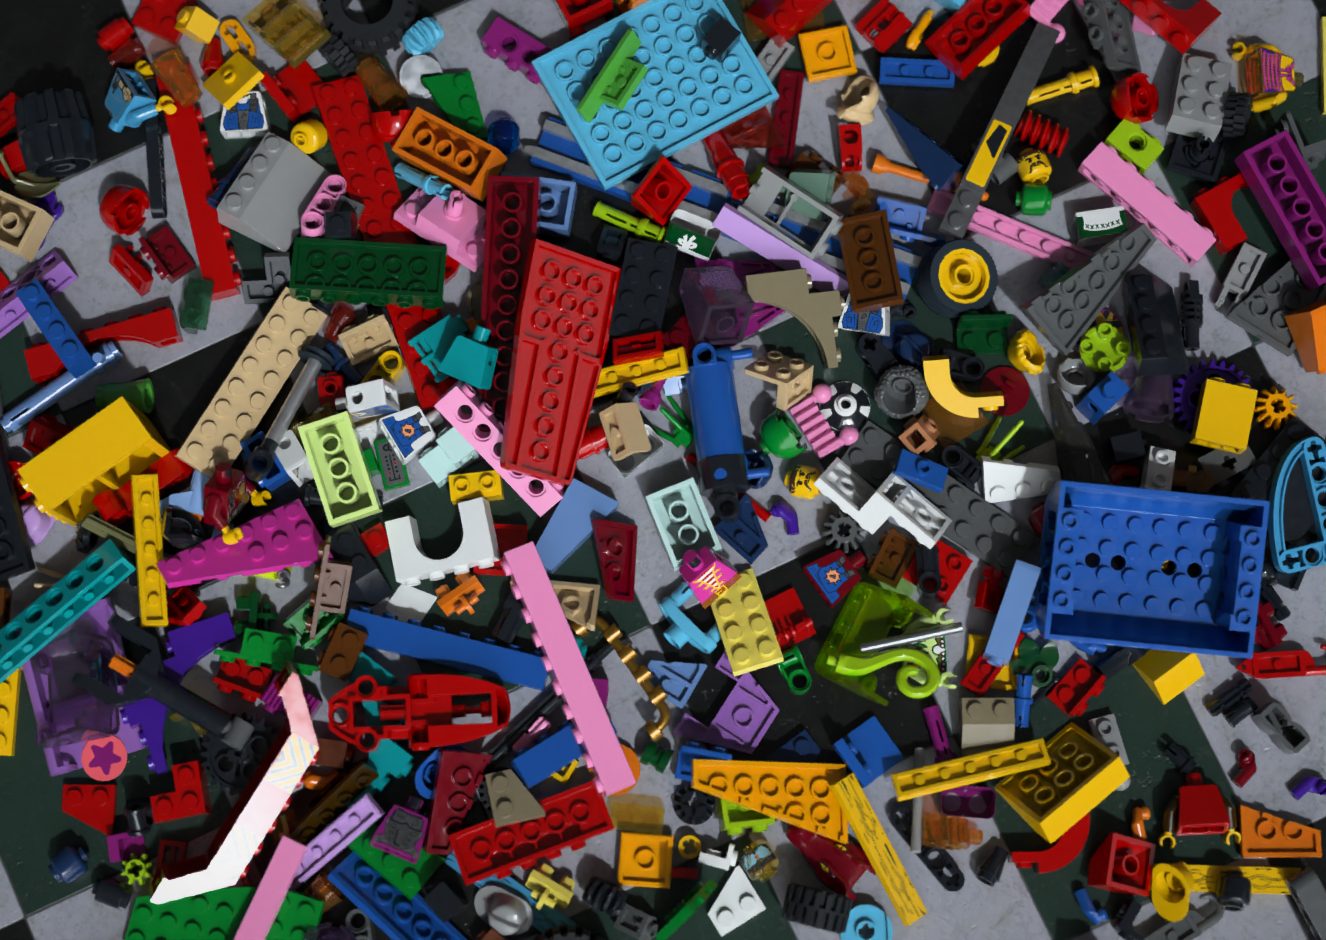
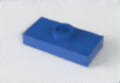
[893,449,949,493]

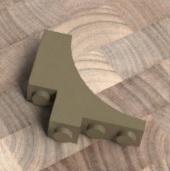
[743,268,845,369]

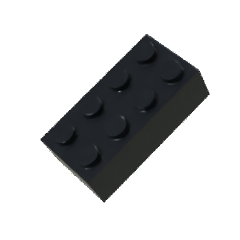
[608,237,678,345]

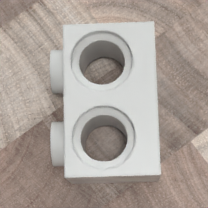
[1140,446,1176,491]

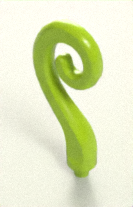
[826,647,940,699]

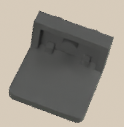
[1272,111,1326,170]

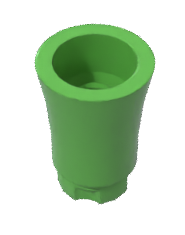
[95,378,154,413]

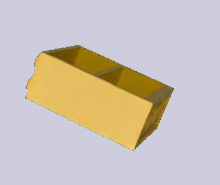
[17,396,171,527]

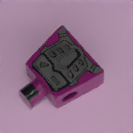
[370,796,428,865]

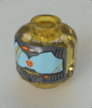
[740,842,779,883]

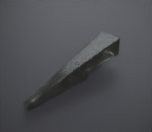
[1047,382,1113,486]

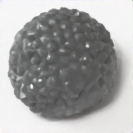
[874,364,929,419]

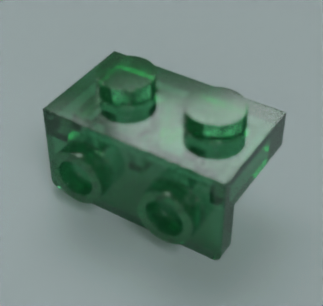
[179,278,214,335]

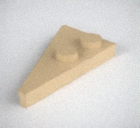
[510,579,600,631]

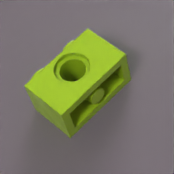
[1104,119,1164,176]

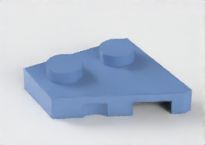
[638,660,707,709]

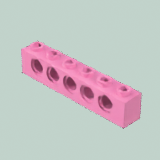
[434,380,565,517]

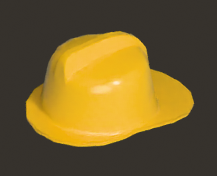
[1151,861,1194,922]

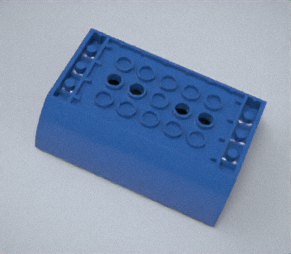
[1034,481,1270,659]

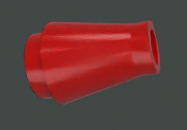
[200,38,225,77]

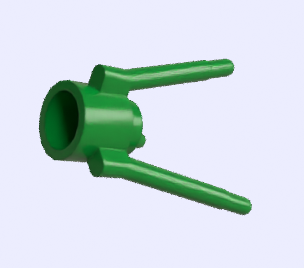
[643,395,694,449]

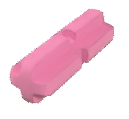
[512,716,551,752]

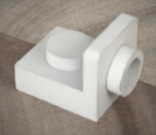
[698,843,739,870]

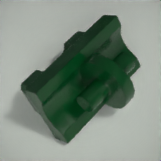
[235,592,278,637]

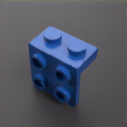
[675,742,732,781]

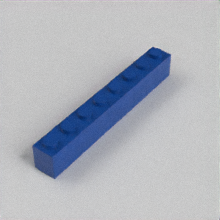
[346,606,550,691]

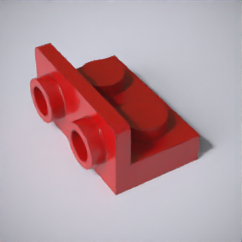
[22,414,77,455]
[212,658,275,703]
[1046,658,1107,718]

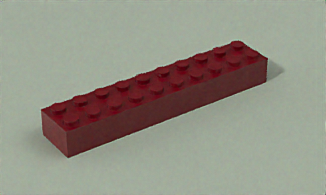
[477,175,542,432]

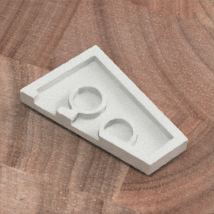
[981,456,1061,503]

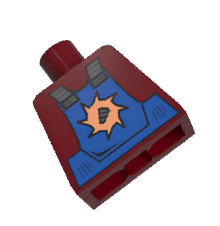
[802,549,867,610]

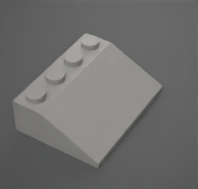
[217,132,332,252]

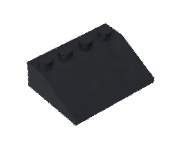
[1230,417,1326,547]

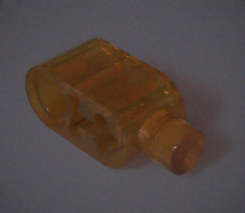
[922,814,983,851]

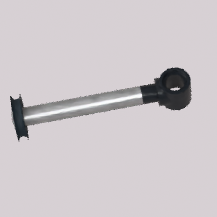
[243,345,335,481]

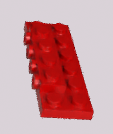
[448,781,615,886]

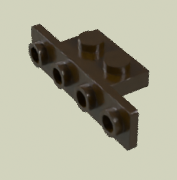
[288,762,379,845]

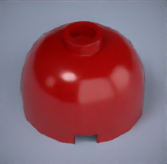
[1110,72,1159,124]
[371,110,415,148]
[99,184,150,236]

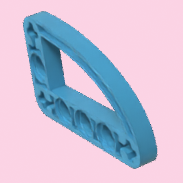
[1268,437,1326,573]

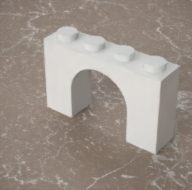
[385,497,501,587]

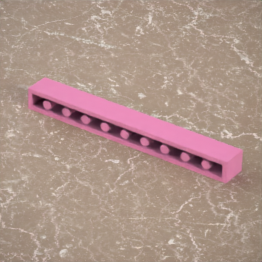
[501,541,636,797]

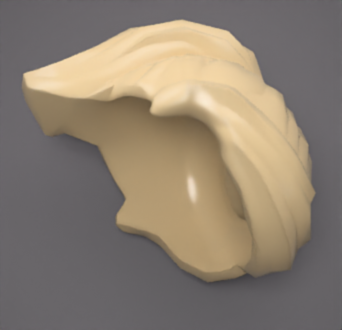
[837,75,879,126]

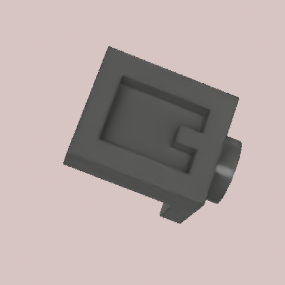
[613,903,660,940]

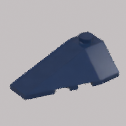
[885,107,969,193]

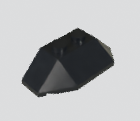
[315,516,394,607]

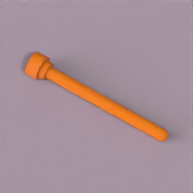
[871,153,989,201]

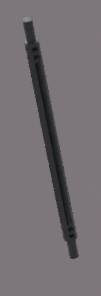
[422,641,614,832]

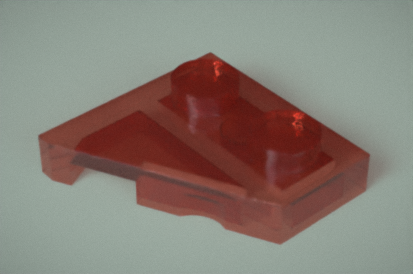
[721,106,785,149]

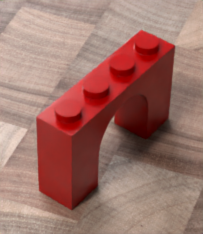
[1119,0,1222,54]
[1190,170,1249,256]

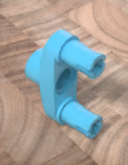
[658,581,721,654]

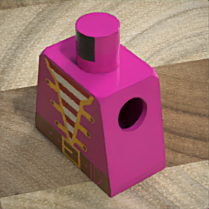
[679,546,742,609]

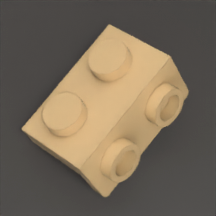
[338,314,399,367]

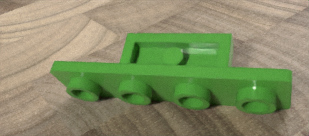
[576,29,648,123]

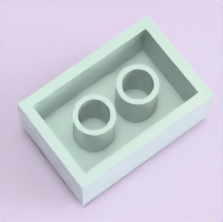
[645,478,722,571]

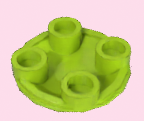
[1079,323,1131,373]

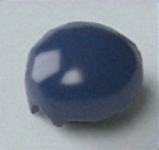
[745,448,774,489]

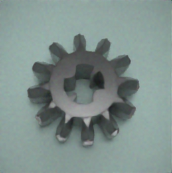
[821,510,865,554]

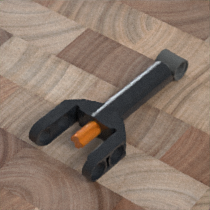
[69,613,255,751]

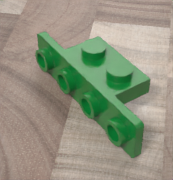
[214,628,319,676]

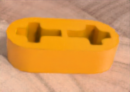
[220,19,257,62]

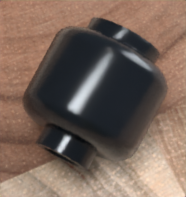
[1216,870,1252,912]

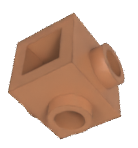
[898,414,940,455]

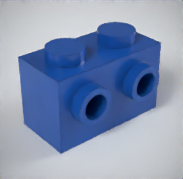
[240,431,292,492]

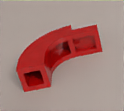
[1008,812,1090,873]

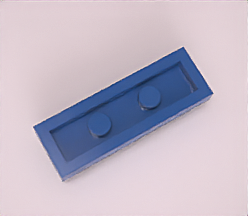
[879,57,955,88]

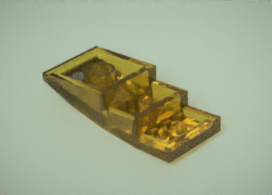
[241,0,332,69]

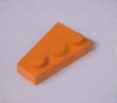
[1238,805,1322,858]

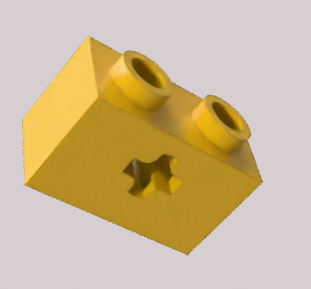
[448,470,504,505]

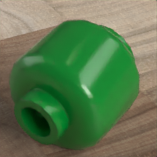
[1016,183,1052,216]

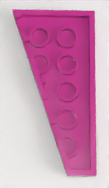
[156,499,334,588]

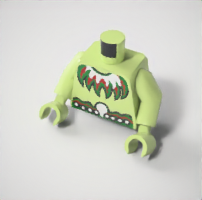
[887,608,958,689]

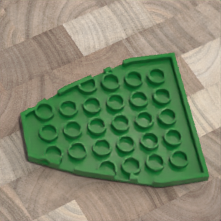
[125,885,326,940]

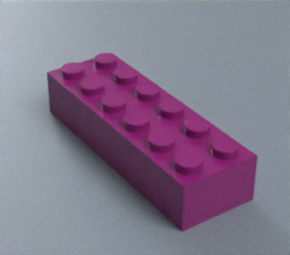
[1234,129,1326,292]

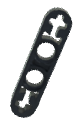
[889,806,965,892]

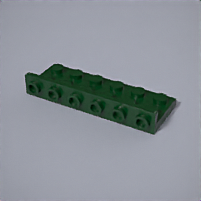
[289,237,447,310]

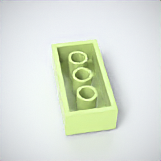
[298,411,383,528]

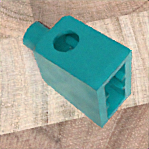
[438,325,498,390]

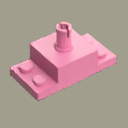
[393,187,486,273]

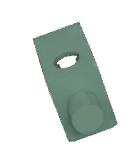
[780,169,837,221]

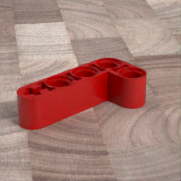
[92,448,195,526]

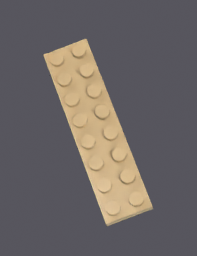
[175,287,327,478]

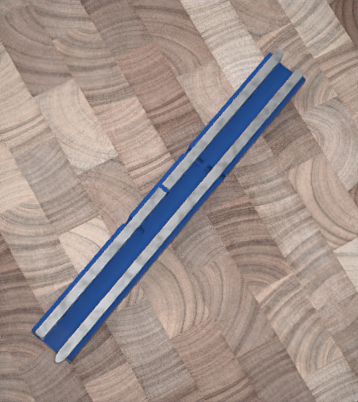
[524,116,922,301]

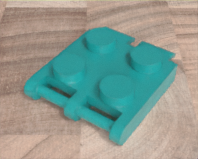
[408,315,473,384]

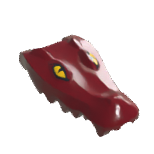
[786,824,876,903]

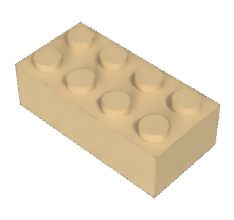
[0,190,55,263]

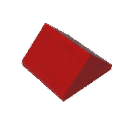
[631,155,693,226]

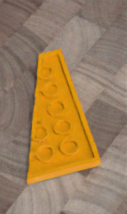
[691,759,848,844]

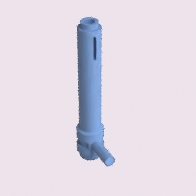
[0,340,123,433]

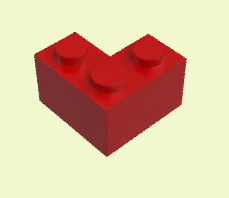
[150,760,212,823]

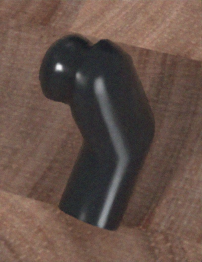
[890,301,916,319]

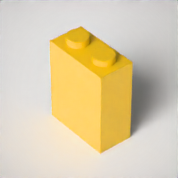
[1190,377,1258,454]

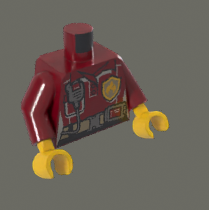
[203,462,271,545]

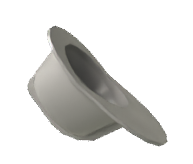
[474,885,534,936]

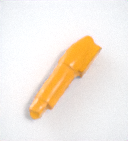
[906,9,934,51]

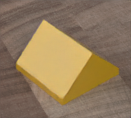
[1132,649,1205,705]

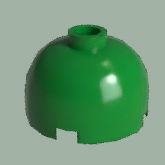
[759,408,807,459]

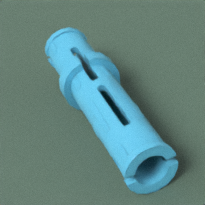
[394,162,453,200]

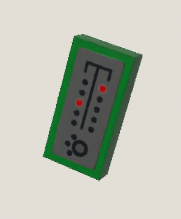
[373,438,410,491]

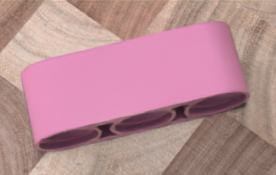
[301,175,347,239]

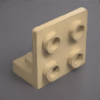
[744,351,814,411]

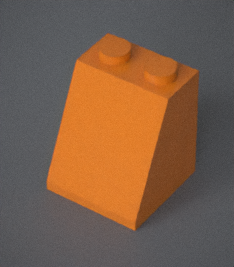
[1284,298,1326,375]

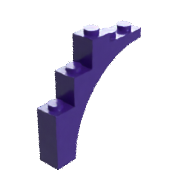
[119,612,236,775]

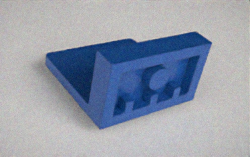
[832,716,904,788]

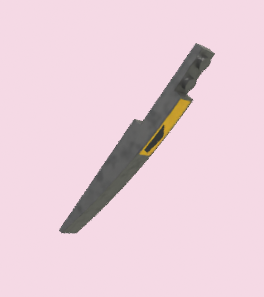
[938,22,1060,240]

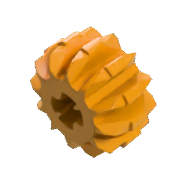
[1254,386,1298,430]

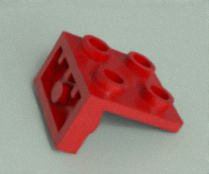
[260,57,323,123]

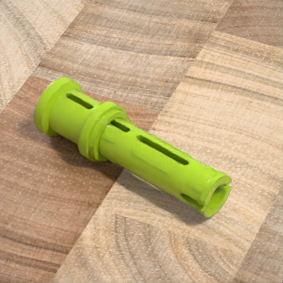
[593,201,668,244]

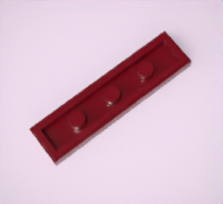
[767,69,805,169]

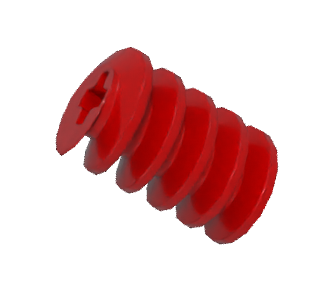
[1014,110,1069,158]

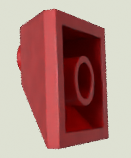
[1087,832,1156,897]

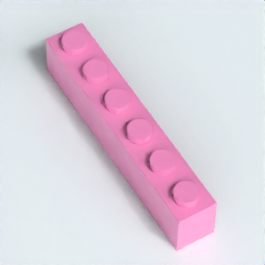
[1078,142,1217,268]

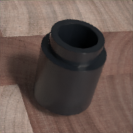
[92,876,134,909]

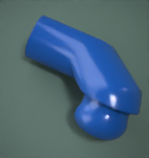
[1074,888,1108,924]

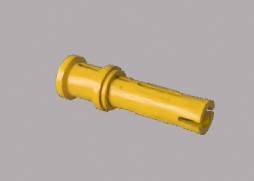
[1026,65,1099,106]

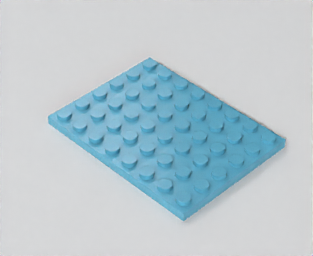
[531,0,779,191]

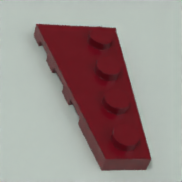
[423,748,493,855]

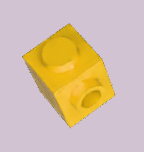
[174,6,220,44]

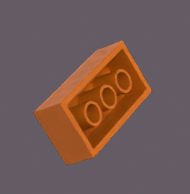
[392,107,508,202]

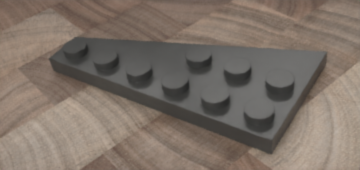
[1020,222,1157,356]
[1225,259,1326,357]

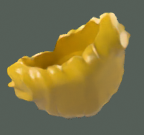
[1007,329,1045,376]

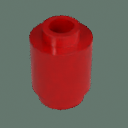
[96,17,135,53]

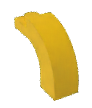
[922,355,1004,418]

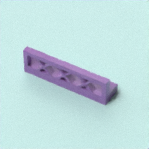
[0,249,78,339]

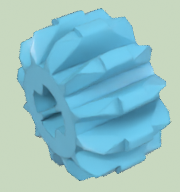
[402,17,444,56]

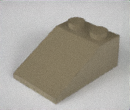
[958,698,1015,778]

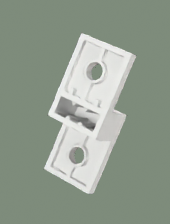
[814,457,952,549]

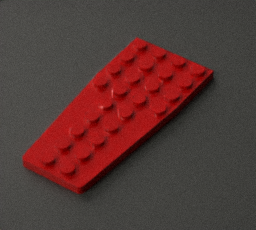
[500,239,622,486]

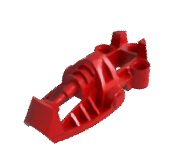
[328,673,511,753]

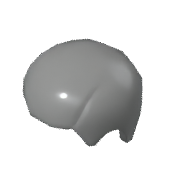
[1057,358,1095,395]

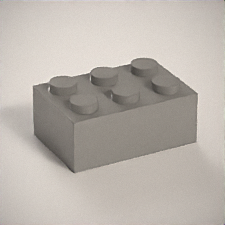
[1165,53,1232,142]

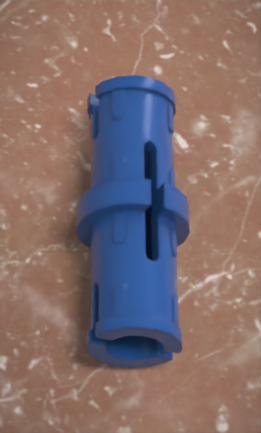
[1013,673,1033,727]

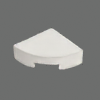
[356,420,378,451]

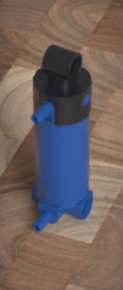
[685,343,770,523]

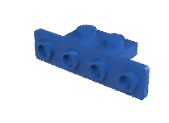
[847,195,946,247]

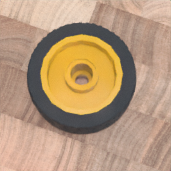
[916,239,998,318]

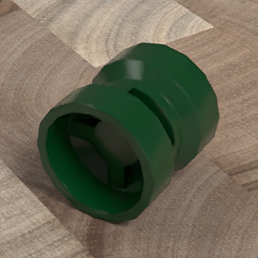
[639,739,674,774]

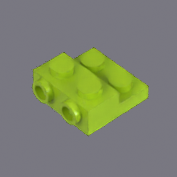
[716,797,776,835]

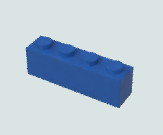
[15,278,97,379]
[511,715,618,790]

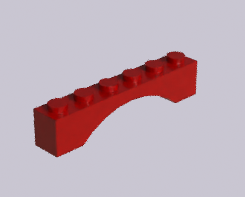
[24,306,183,384]

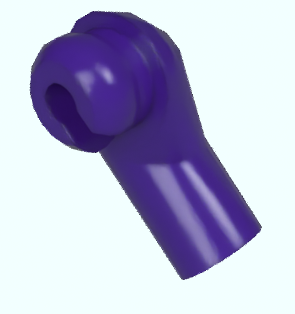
[770,501,800,536]
[1289,775,1326,801]

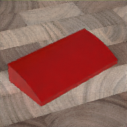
[925,0,1030,80]

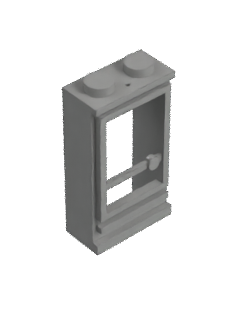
[737,165,844,260]

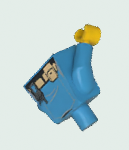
[105,60,177,132]

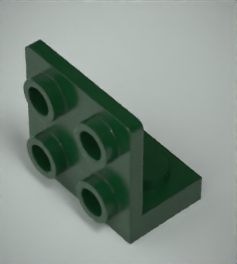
[955,311,1013,356]

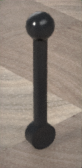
[1029,675,1061,716]

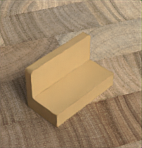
[599,402,651,461]

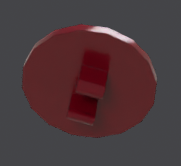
[979,367,1030,416]

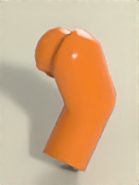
[1131,805,1151,842]

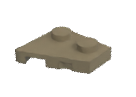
[485,769,546,828]

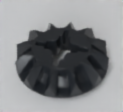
[75,513,100,554]
[673,783,715,825]

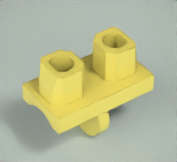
[525,863,575,910]

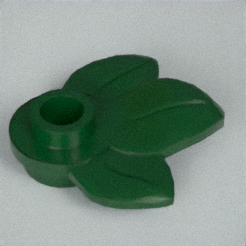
[1009,638,1059,687]

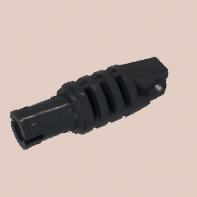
[1180,280,1203,351]

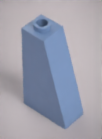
[535,478,619,574]
[983,559,1041,667]

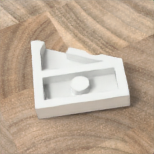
[708,865,766,937]

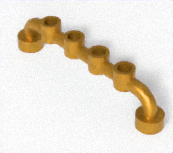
[569,616,670,742]

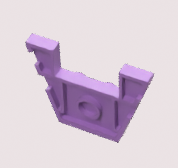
[673,651,780,755]

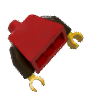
[1158,773,1242,849]

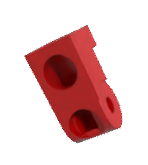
[837,124,863,172]

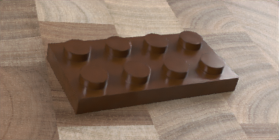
[838,209,904,314]

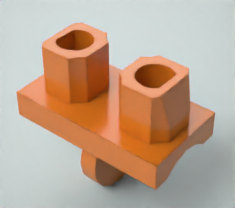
[435,572,485,617]

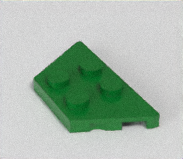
[655,878,718,940]

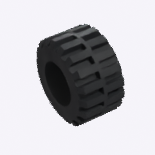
[781,883,853,934]

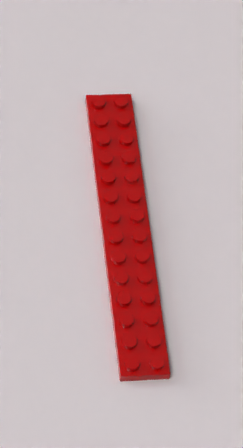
[312,75,465,410]

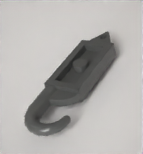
[1142,892,1225,940]

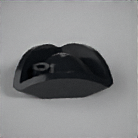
[161,506,207,550]

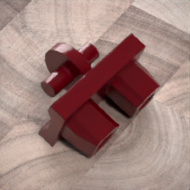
[1254,601,1288,651]

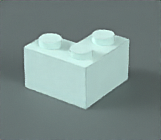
[418,426,479,488]

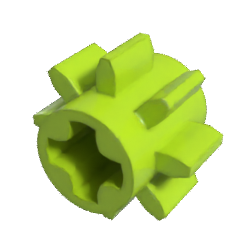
[121,853,155,885]

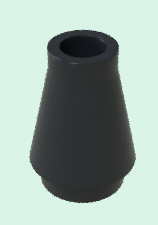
[975,845,1009,887]

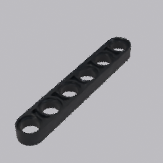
[144,77,167,219]

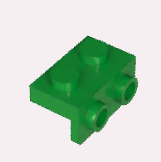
[282,598,345,650]

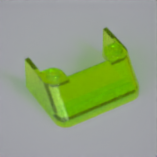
[815,582,933,706]

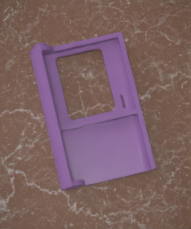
[22,597,148,776]

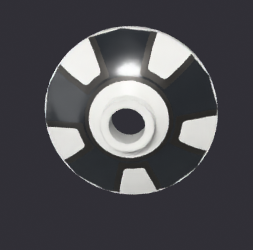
[820,382,870,431]

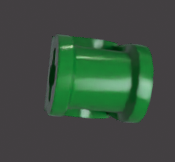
[776,643,812,695]

